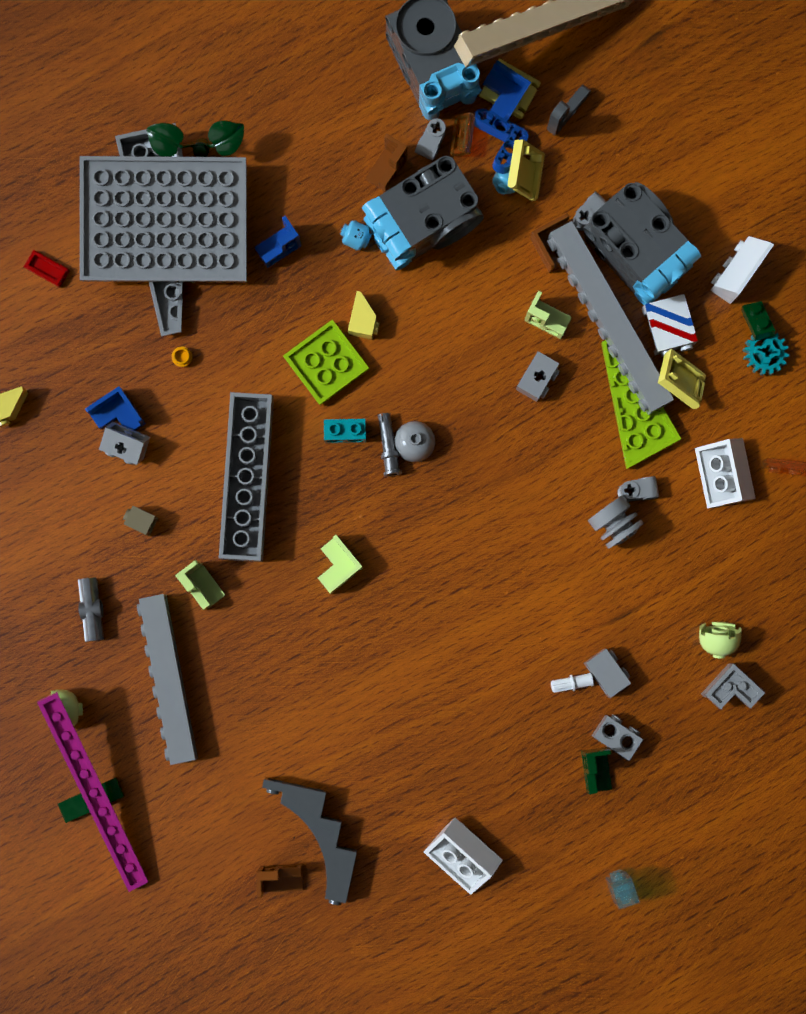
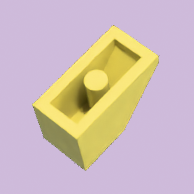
[348,291,380,340]
[0,386,28,427]

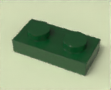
[741,301,776,341]

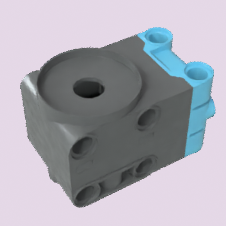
[385,0,482,120]
[362,156,484,271]
[583,182,701,305]

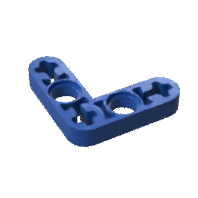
[473,109,529,174]

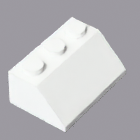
[710,236,774,304]
[695,438,756,509]
[424,818,503,895]

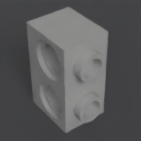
[592,714,643,761]

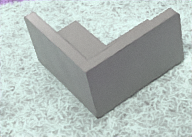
[701,664,765,709]

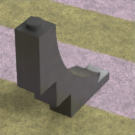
[262,778,357,905]

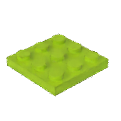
[283,320,369,406]

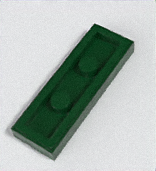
[58,777,125,823]

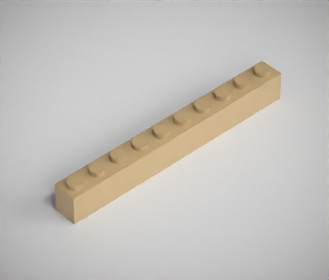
[454,0,633,67]

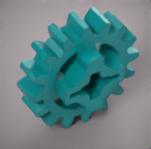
[743,333,789,376]

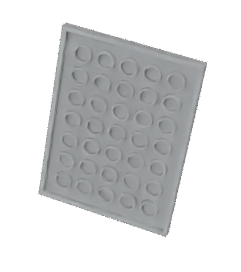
[80,156,247,282]

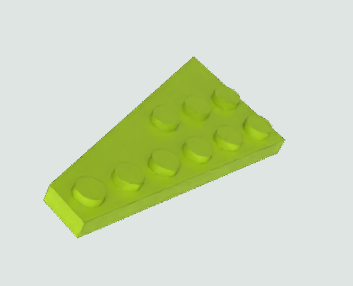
[601,340,681,469]

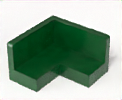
[581,747,612,794]

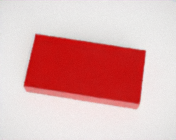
[23,249,70,288]

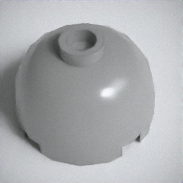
[394,421,435,462]

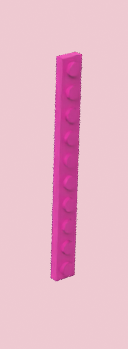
[37,692,148,892]

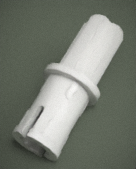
[551,673,594,693]

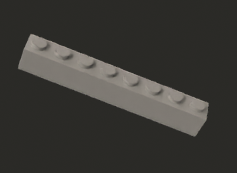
[137,594,198,765]

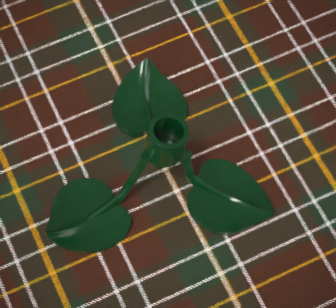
[146,120,244,157]

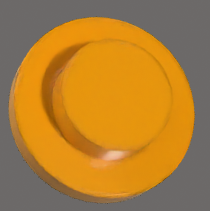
[172,347,192,367]

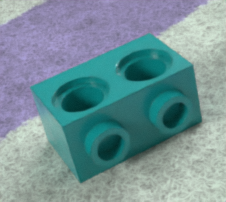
[324,419,366,443]

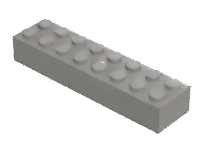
[219,392,274,562]

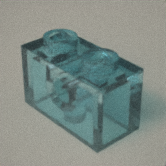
[605,870,640,909]

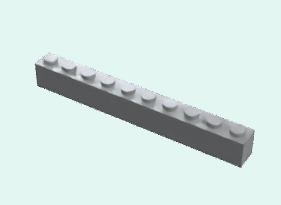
[547,221,674,415]

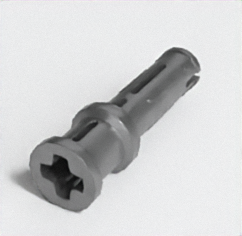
[377,413,402,477]

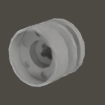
[587,495,644,549]

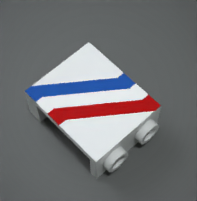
[642,294,698,357]

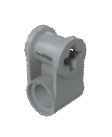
[415,118,446,161]
[572,192,607,231]
[617,476,659,502]

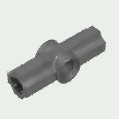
[78,577,104,642]

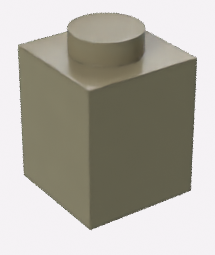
[123,506,158,536]

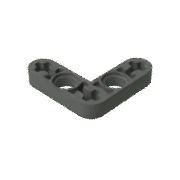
[547,84,591,136]

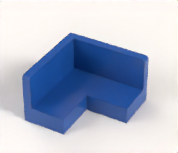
[482,60,531,123]
[255,216,301,268]
[85,386,146,431]

